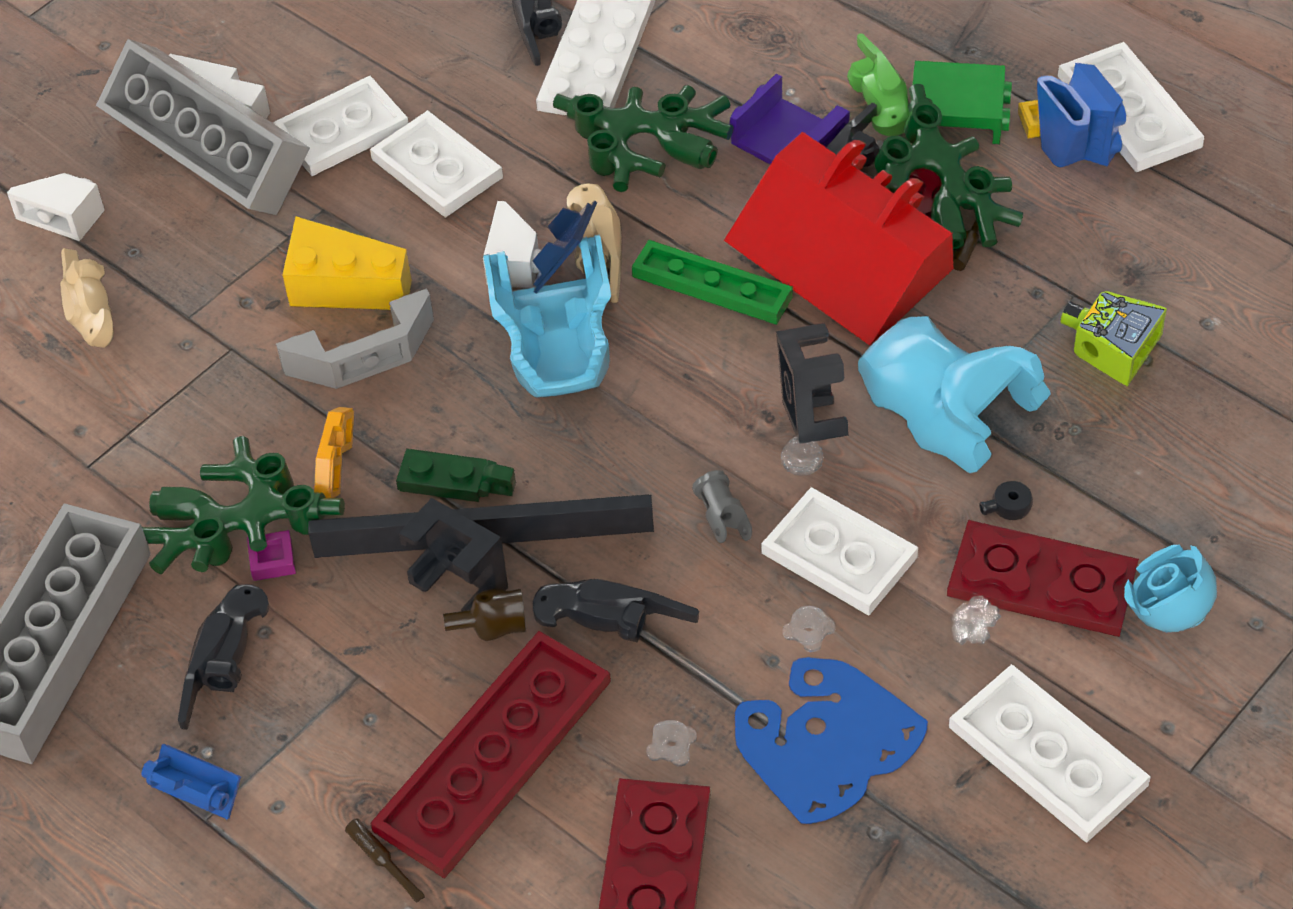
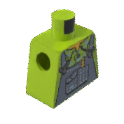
[1060,291,1167,386]

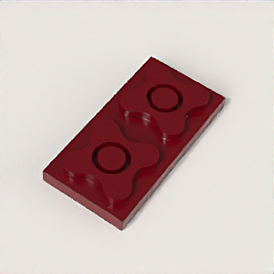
[947,520,1139,637]
[599,778,711,909]

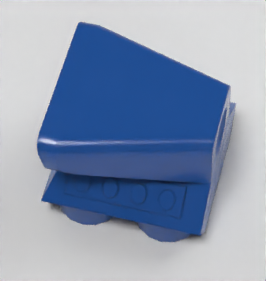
[1037,63,1126,167]

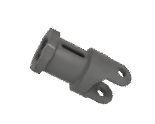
[692,470,752,543]

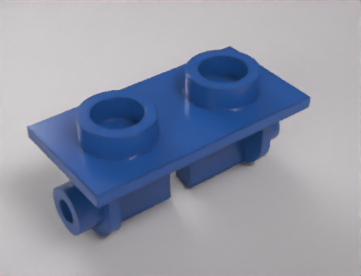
[141,744,241,819]

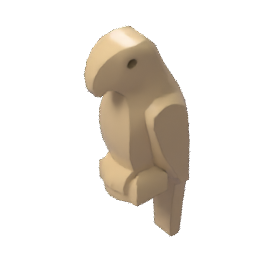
[567,183,622,303]
[60,248,114,348]

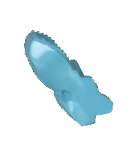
[483,235,611,398]
[858,316,1051,473]

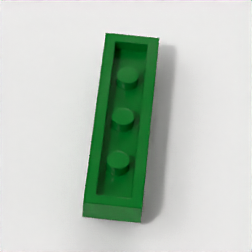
[632,240,793,325]

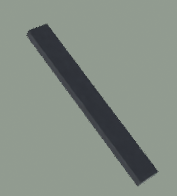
[308,494,654,558]

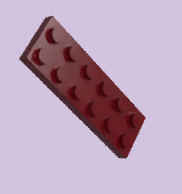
[370,631,611,879]

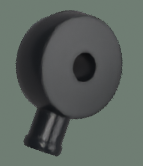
[979,481,1033,520]

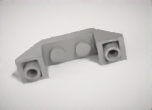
[276,288,434,389]

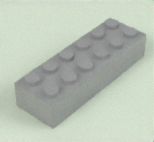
[96,39,310,215]
[0,503,151,764]

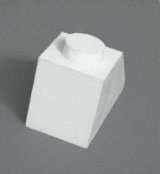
[7,173,105,241]
[483,201,541,288]

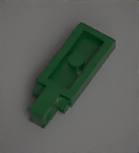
[396,448,516,502]

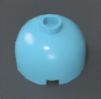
[1124,544,1217,633]

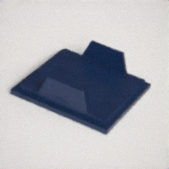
[532,200,597,294]

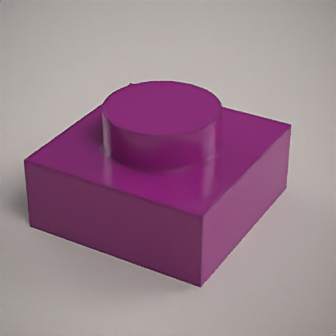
[247,530,296,581]

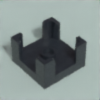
[776,323,849,444]
[399,498,508,611]

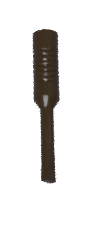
[953,220,979,271]
[345,818,425,903]

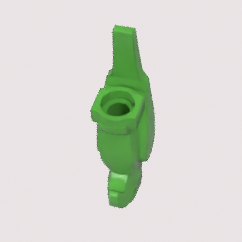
[847,33,909,136]

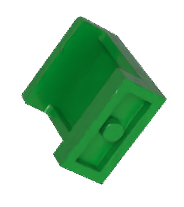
[912,60,1012,145]

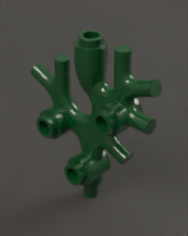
[874,84,1023,250]
[553,85,734,192]
[142,436,345,574]

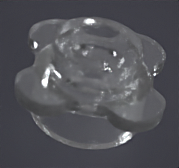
[783,606,835,652]
[646,720,697,767]

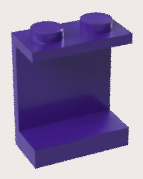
[729,74,850,164]

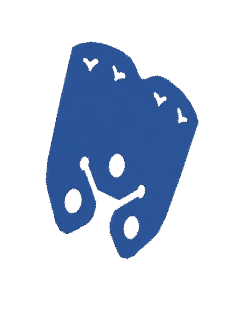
[735,657,928,824]

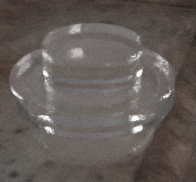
[781,436,823,476]

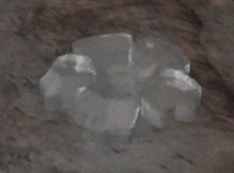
[951,595,1001,645]

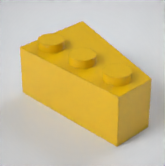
[282,216,412,310]

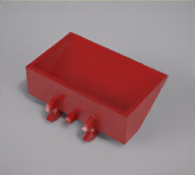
[724,132,954,346]

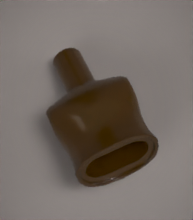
[443,588,526,641]

